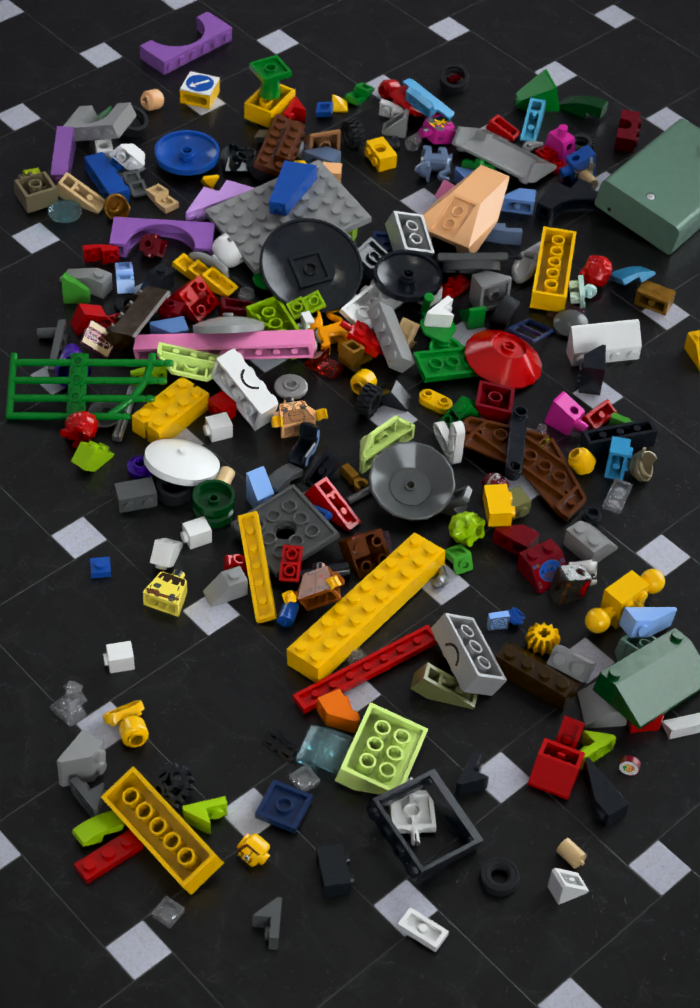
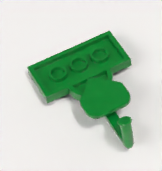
[413,293,478,383]

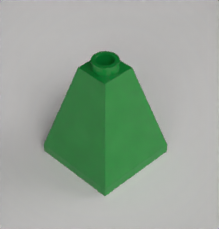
[514,69,560,112]

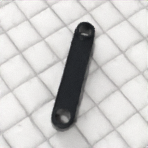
[504,405,528,481]

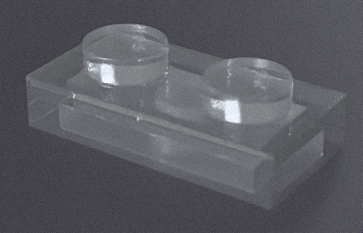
[602,478,633,514]

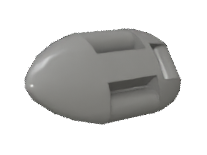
[511,250,538,284]
[189,251,229,278]

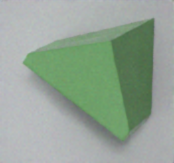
[61,273,91,304]

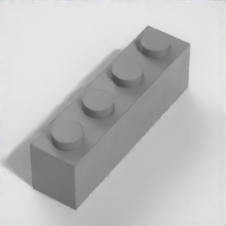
[367,302,415,373]

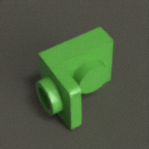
[444,544,473,575]

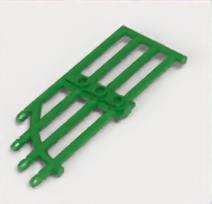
[5,353,174,420]

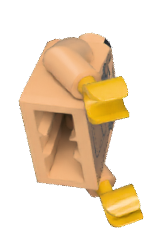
[271,397,328,439]

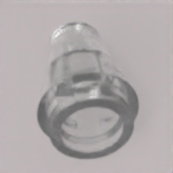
[405,132,423,151]

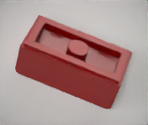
[581,399,618,430]

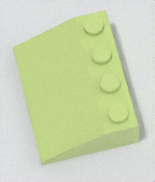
[335,702,428,795]

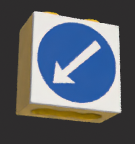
[180,71,220,109]

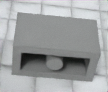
[547,645,597,683]

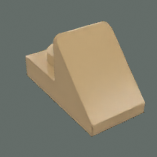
[400,317,420,350]

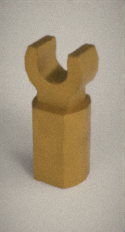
[339,463,368,492]

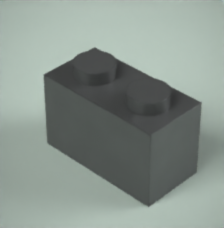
[114,477,157,513]

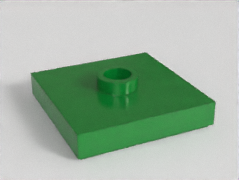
[461,159,497,171]

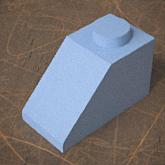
[246,466,274,509]

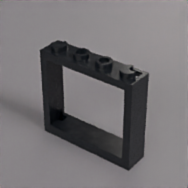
[366,769,483,882]

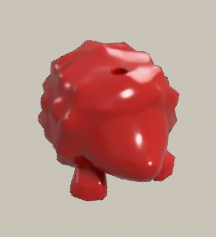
[579,255,613,287]
[60,411,99,449]

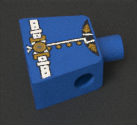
[559,145,596,182]

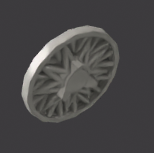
[274,374,308,400]

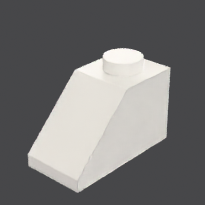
[150,538,183,570]

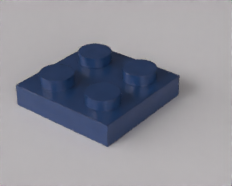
[255,779,313,834]

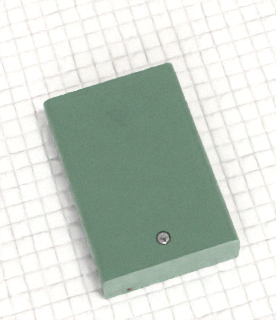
[595,119,700,255]

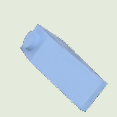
[619,607,677,638]

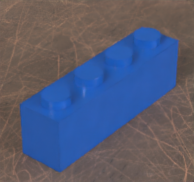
[84,152,131,203]

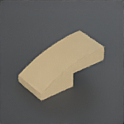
[145,183,179,214]

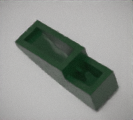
[559,95,609,118]

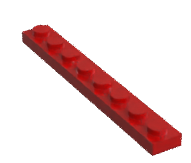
[292,624,438,714]

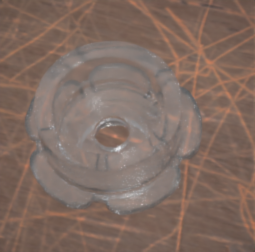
[238,287,255,301]
[63,680,83,698]

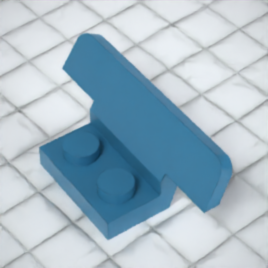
[402,78,454,120]

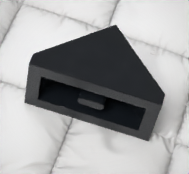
[379,380,412,412]

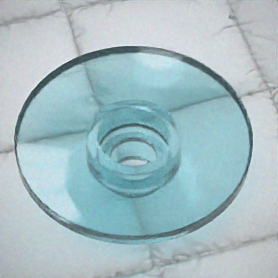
[48,200,82,223]

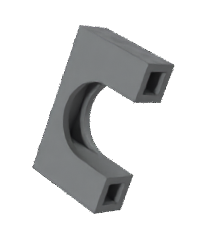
[64,102,137,141]

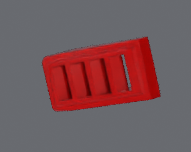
[486,114,522,142]

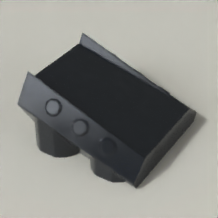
[220,143,257,173]

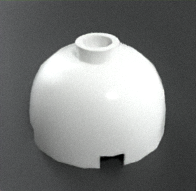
[211,233,243,268]

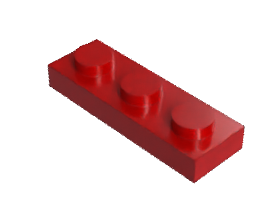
[74,829,143,884]

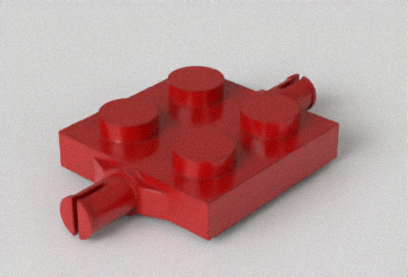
[339,319,385,358]

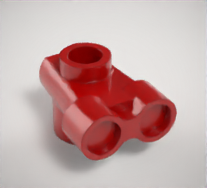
[223,554,248,576]

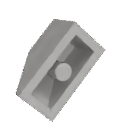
[203,566,248,607]

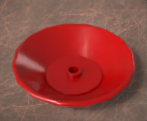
[464,330,542,389]

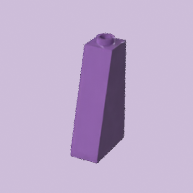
[50,126,76,185]

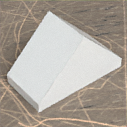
[547,868,589,905]

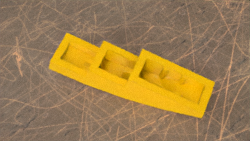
[172,253,238,298]

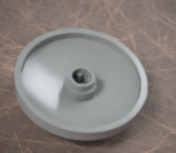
[193,313,265,334]

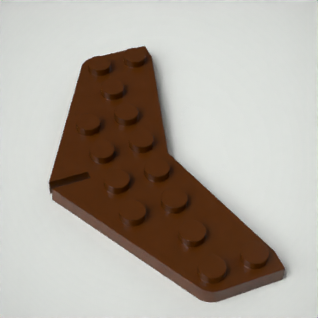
[448,416,586,522]

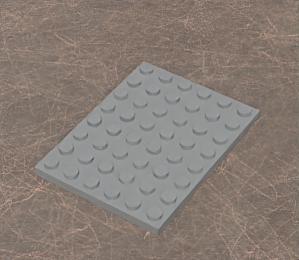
[205,160,372,275]

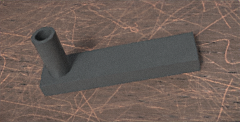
[37,319,69,377]

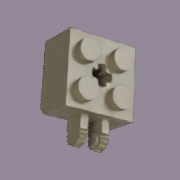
[13,171,59,213]

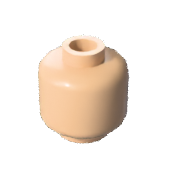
[140,89,164,111]

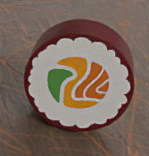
[618,756,641,776]

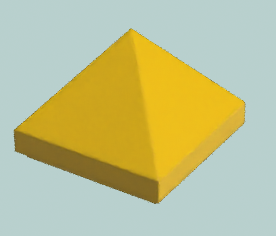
[201,174,219,189]

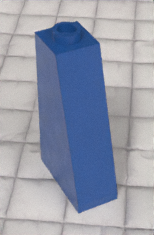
[269,161,318,216]

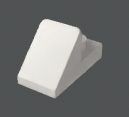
[424,296,454,328]

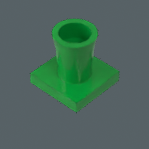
[249,55,292,100]

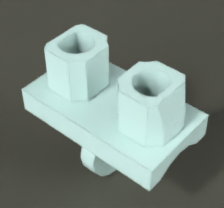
[569,275,597,309]

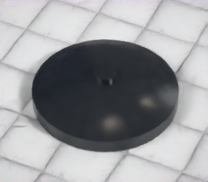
[373,250,443,302]

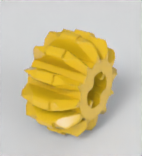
[525,622,561,656]

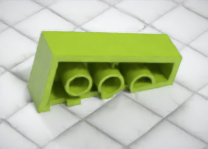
[246,297,300,360]

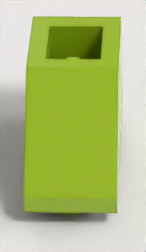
[71,441,114,472]

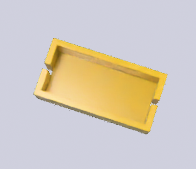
[132,376,209,443]

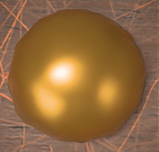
[103,193,130,220]

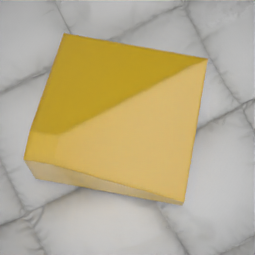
[332,95,348,113]

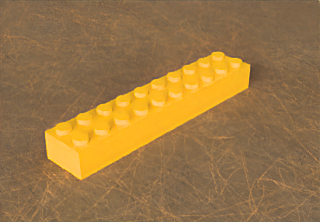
[287,532,445,683]

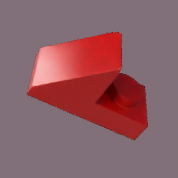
[283,97,306,122]
[555,715,585,750]

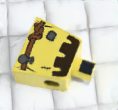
[143,569,187,617]

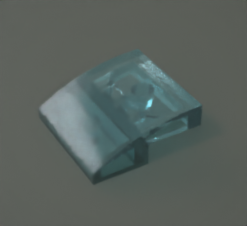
[295,725,352,774]

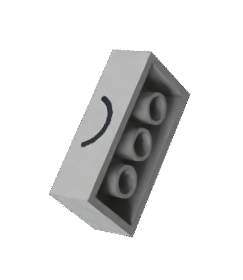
[431,613,507,696]

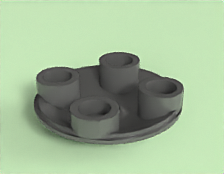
[553,309,588,337]

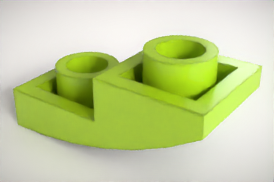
[286,290,327,320]
[72,810,124,847]

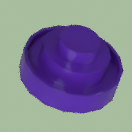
[127,455,153,479]

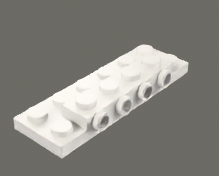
[339,279,404,329]

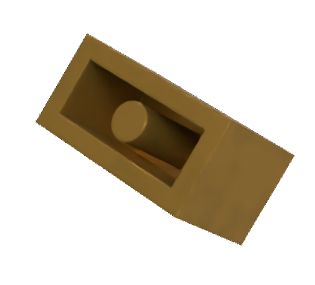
[634,280,676,316]

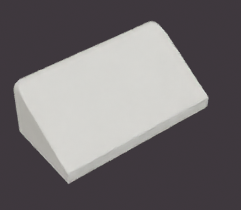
[662,713,700,739]

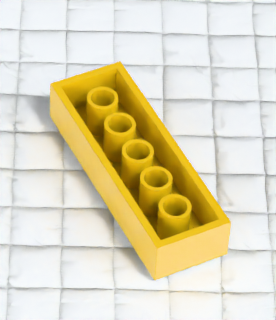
[530,226,576,312]
[101,766,224,895]

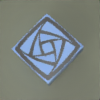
[486,611,510,631]

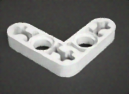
[433,421,465,465]

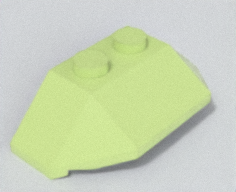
[156,342,221,382]
[359,415,415,474]

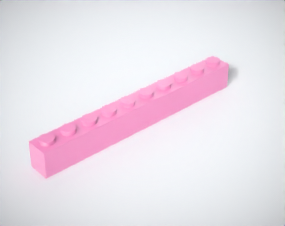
[133,329,315,360]

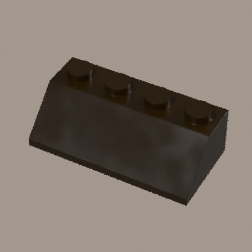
[104,286,171,352]
[495,642,584,712]

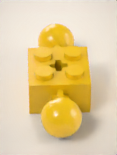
[585,569,665,633]

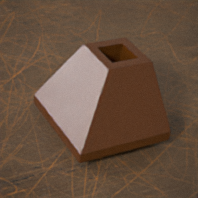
[338,528,390,579]

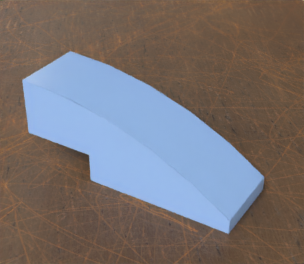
[115,262,135,294]

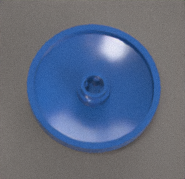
[155,130,220,176]

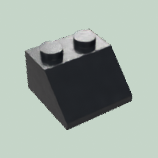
[576,345,606,395]

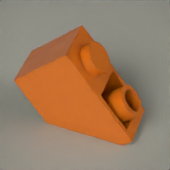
[316,689,361,734]

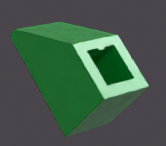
[438,395,481,430]

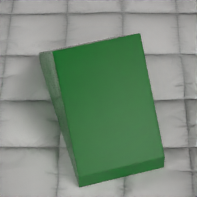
[459,306,486,330]

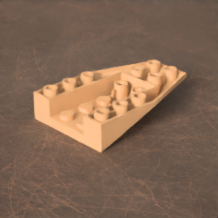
[422,165,509,253]

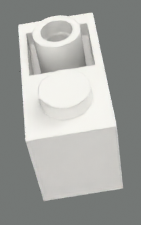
[110,144,145,171]

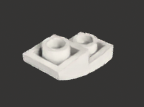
[379,99,404,118]

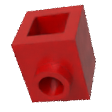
[208,391,236,420]

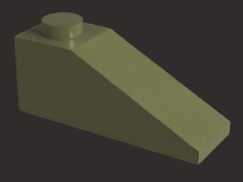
[410,662,478,709]

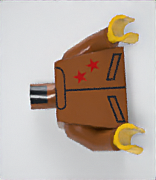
[282,562,345,611]

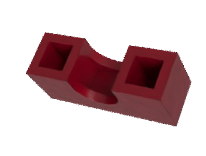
[614,109,642,153]

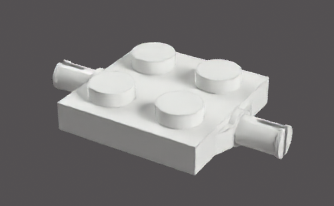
[389,777,437,846]

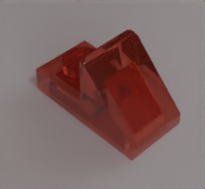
[304,347,344,380]

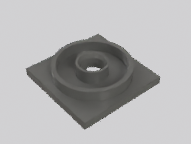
[436,252,508,274]
[230,484,340,578]

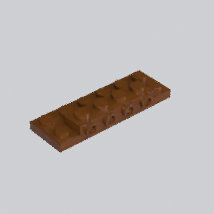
[253,114,306,177]

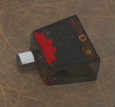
[547,565,597,606]

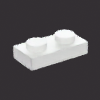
[397,907,449,952]

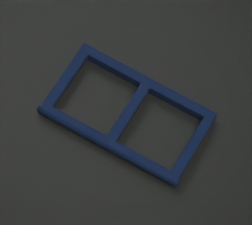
[507,317,555,344]

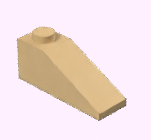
[56,172,105,214]

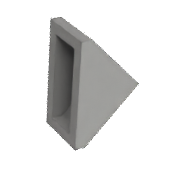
[381,109,409,138]

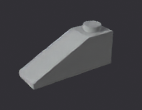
[59,268,113,299]

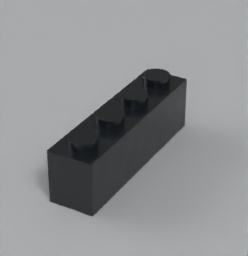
[579,418,658,458]

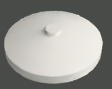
[144,439,220,486]

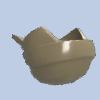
[628,447,657,482]

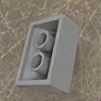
[385,211,435,257]

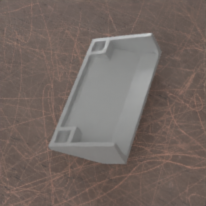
[452,126,557,184]

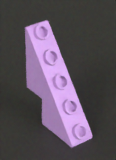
[186,180,254,222]

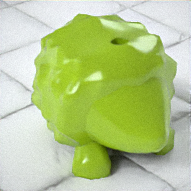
[448,511,486,547]

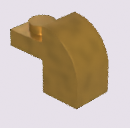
[338,339,373,372]

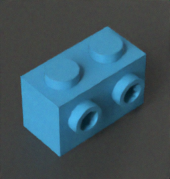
[604,436,633,481]

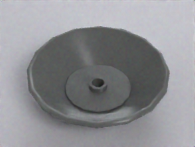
[369,441,456,521]

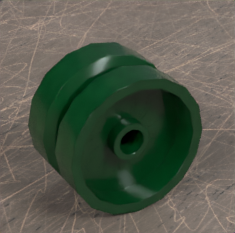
[192,479,235,529]

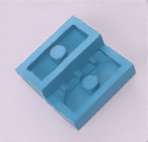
[610,266,656,285]

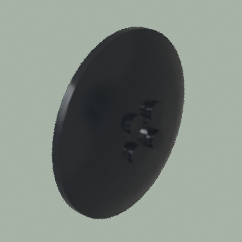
[259,218,363,314]

